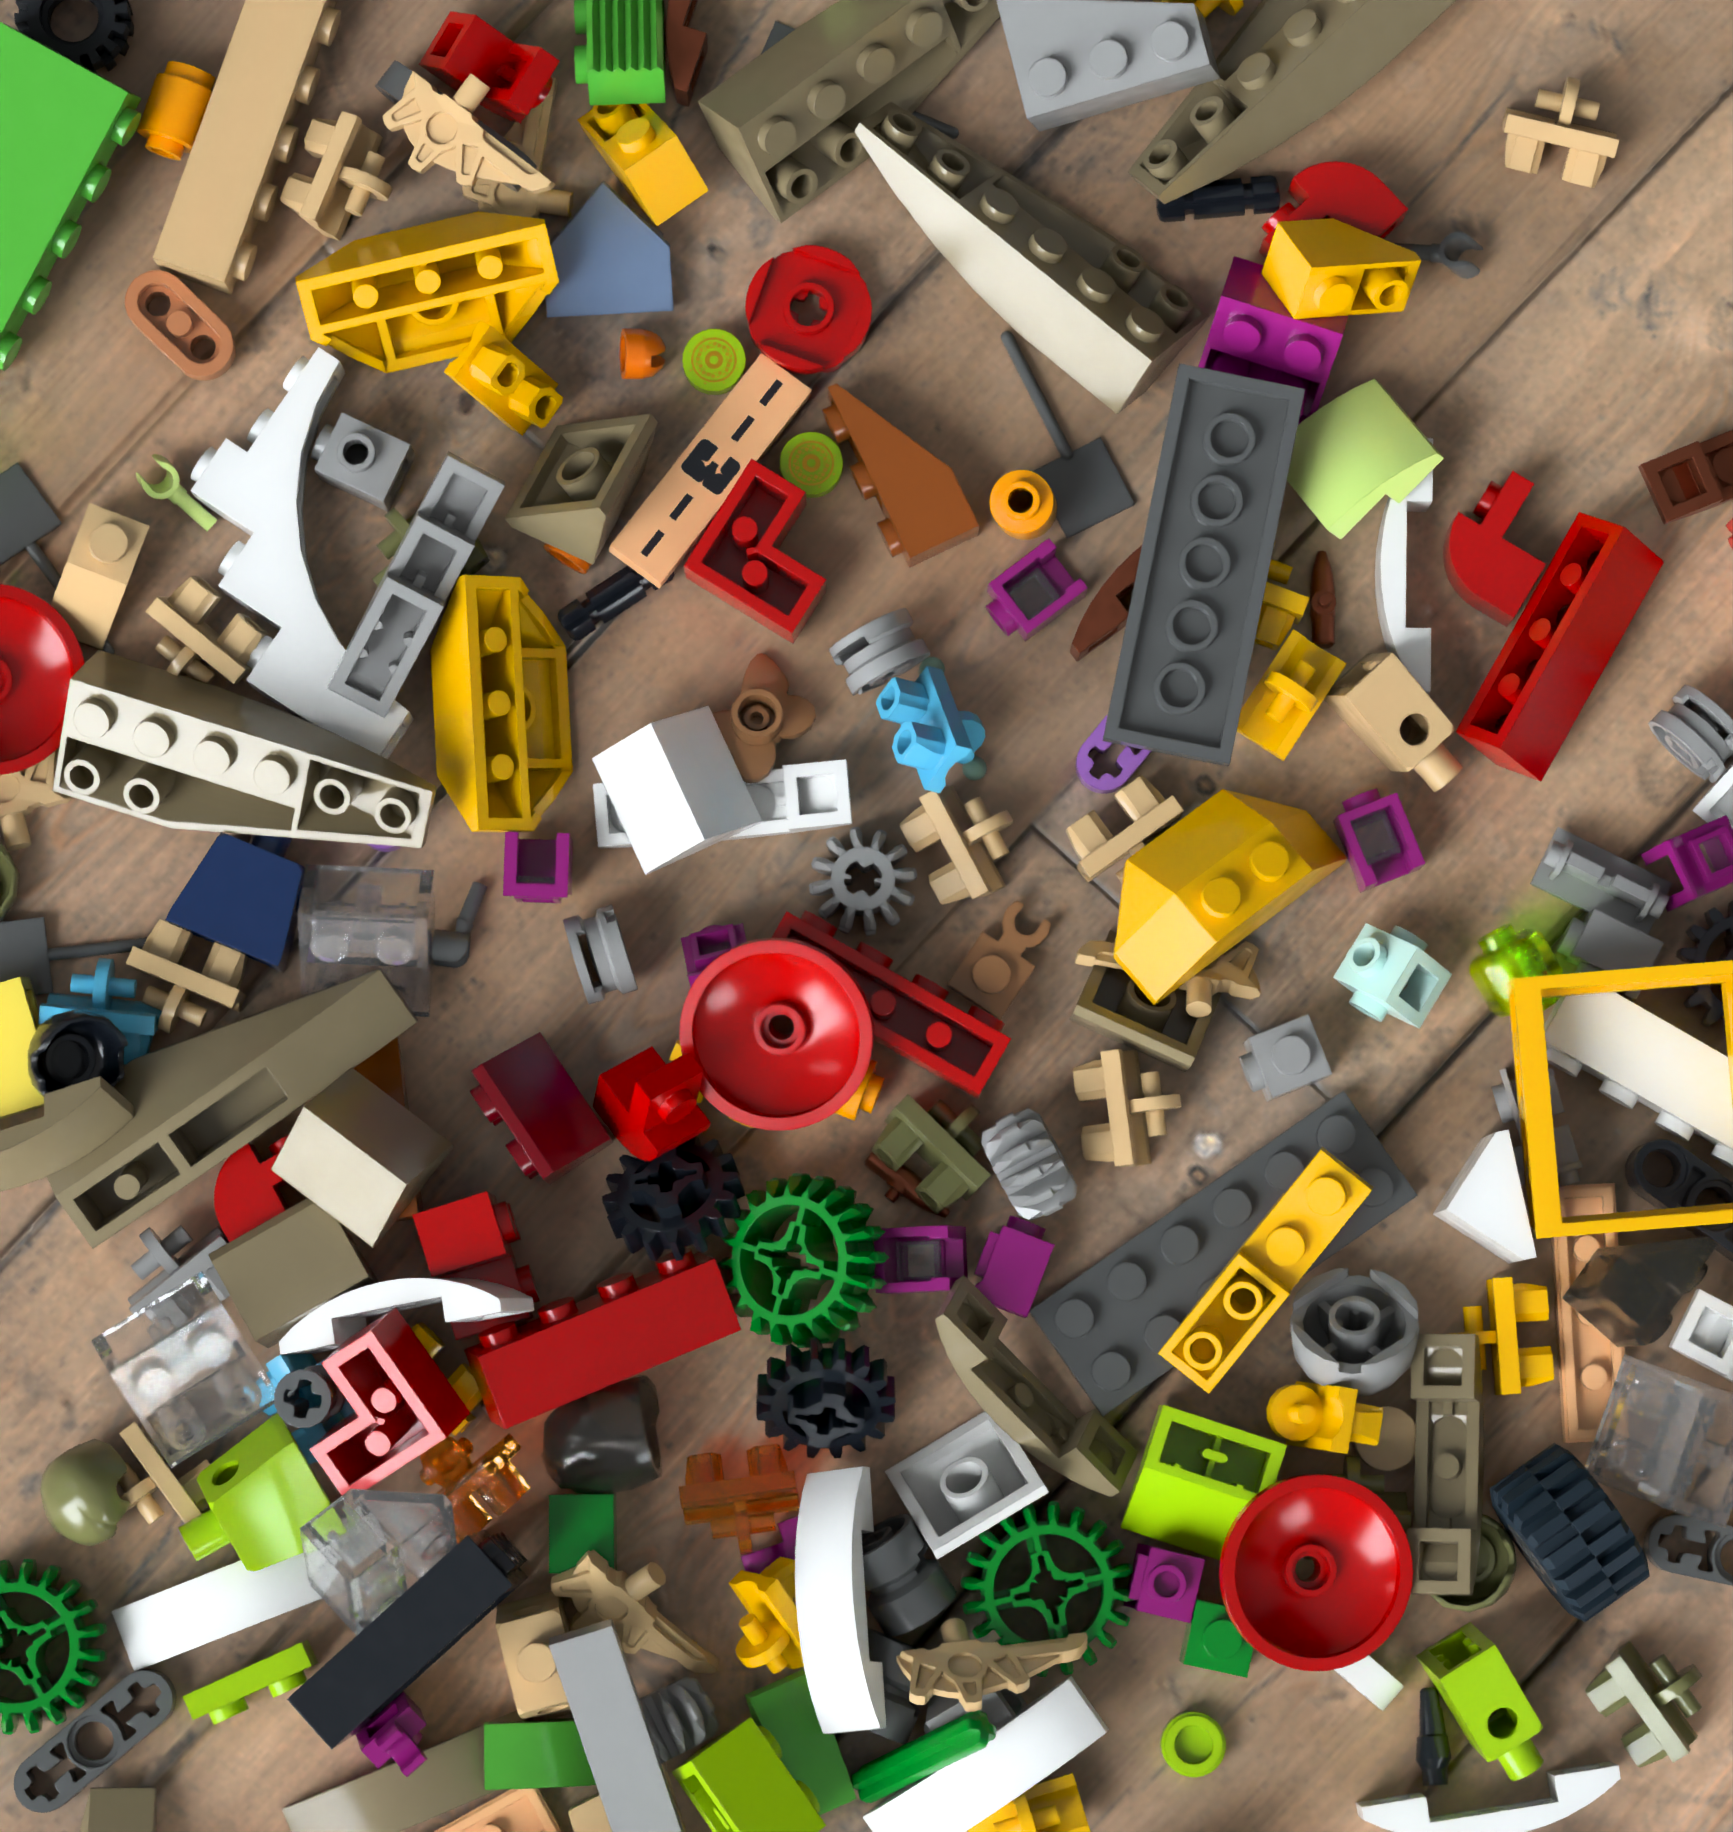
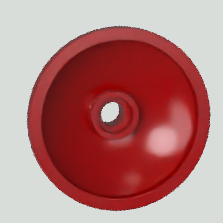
[0,584,85,775]
[679,938,874,1131]
[1219,1473,1413,1671]

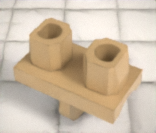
[1501,76,1619,188]
[280,111,393,241]
[145,576,268,684]
[1066,775,1184,884]
[900,786,1014,905]
[126,919,248,1034]
[1073,1049,1182,1167]
[118,1411,210,1525]

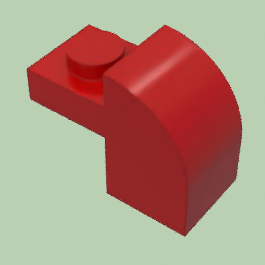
[419,11,560,124]
[1259,161,1408,259]
[1443,471,1546,627]
[593,1046,711,1161]
[214,1134,289,1242]

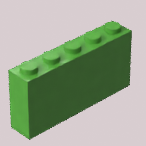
[0,21,142,371]

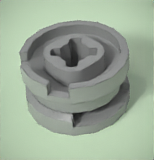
[829,608,930,696]
[1648,684,1733,783]
[563,905,638,1005]

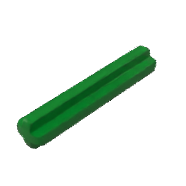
[851,1710,996,1803]

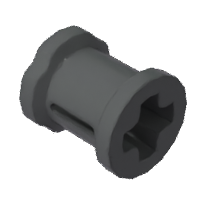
[274,1365,346,1428]

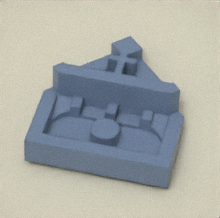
[546,181,674,318]

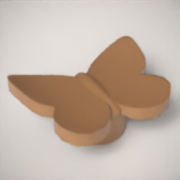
[712,653,816,783]

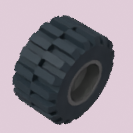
[1490,1443,1650,1622]

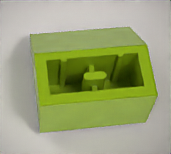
[1120,1405,1287,1560]
[672,1717,826,1832]

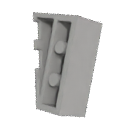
[996,0,1220,132]

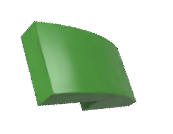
[745,1669,857,1815]
[484,1718,596,1790]

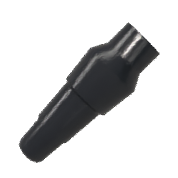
[1416,1687,1452,1786]

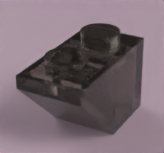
[1563,1236,1718,1347]

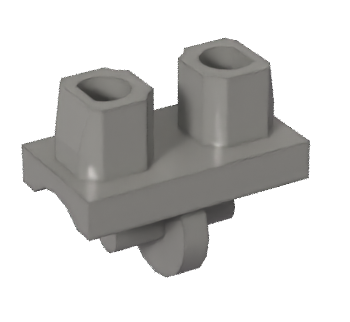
[128,1225,230,1341]

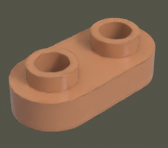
[125,270,236,381]

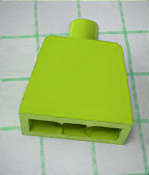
[178,1414,347,1571]
[1416,1622,1544,1781]

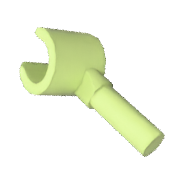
[136,454,217,531]

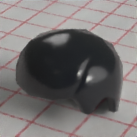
[28,1009,128,1097]

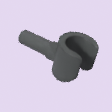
[1394,232,1483,279]
[431,881,488,968]

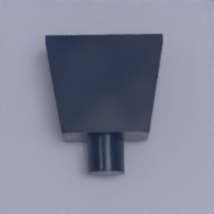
[165,832,309,973]

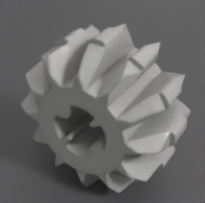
[809,827,917,936]
[981,1108,1077,1221]
[639,1677,719,1763]

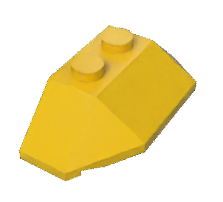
[295,211,559,373]
[430,575,573,832]
[1113,789,1347,1006]

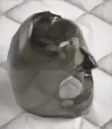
[540,1375,662,1494]

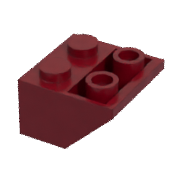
[470,1032,614,1185]

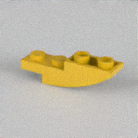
[1158,1147,1373,1394]

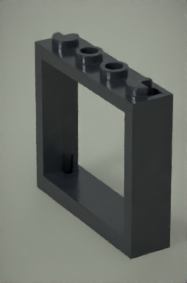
[287,1530,528,1750]

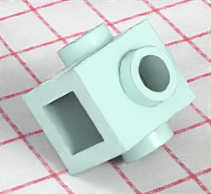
[1333,923,1452,1029]

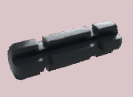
[1155,175,1280,223]
[558,566,674,641]

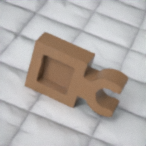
[947,901,1051,1020]

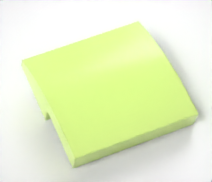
[1287,379,1444,539]

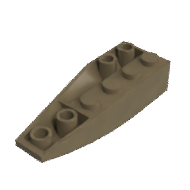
[698,0,1000,223]
[1128,0,1456,204]
[854,102,1209,414]
[52,650,437,848]
[47,968,418,1249]

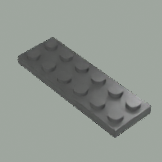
[1102,363,1305,767]
[1029,1091,1418,1416]

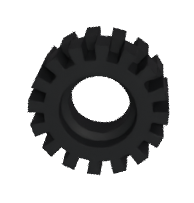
[14,0,134,74]

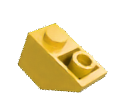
[577,104,709,226]
[1261,218,1422,319]

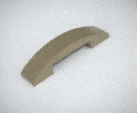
[0,1076,134,1192]
[935,1275,1138,1497]
[1407,1334,1484,1595]
[282,1710,523,1832]

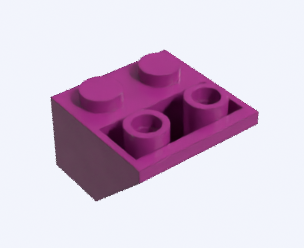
[1198,256,1349,425]

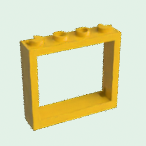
[1507,960,1733,1239]

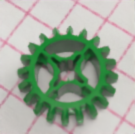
[717,1173,890,1348]
[960,1501,1134,1677]
[0,1558,108,1735]

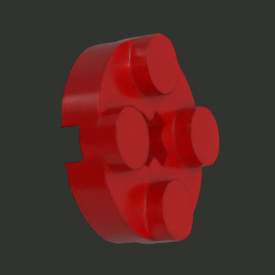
[745,245,872,374]

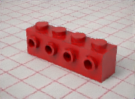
[1455,512,1664,782]
[771,910,1011,1099]
[464,1248,741,1429]

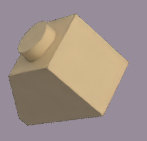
[51,503,150,650]

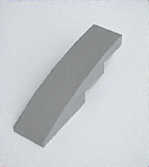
[327,451,505,718]

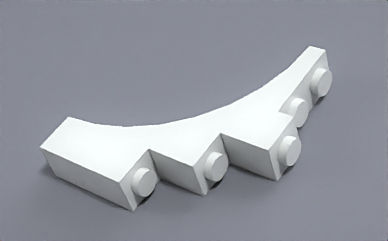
[190,347,414,759]

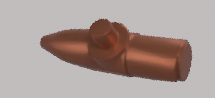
[1310,551,1336,649]
[864,1152,950,1218]

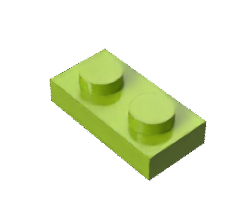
[182,1640,318,1725]

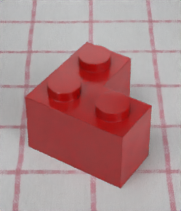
[683,458,827,644]
[412,1191,540,1341]
[309,1307,470,1502]

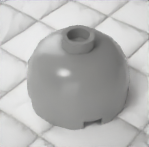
[1290,1268,1419,1396]

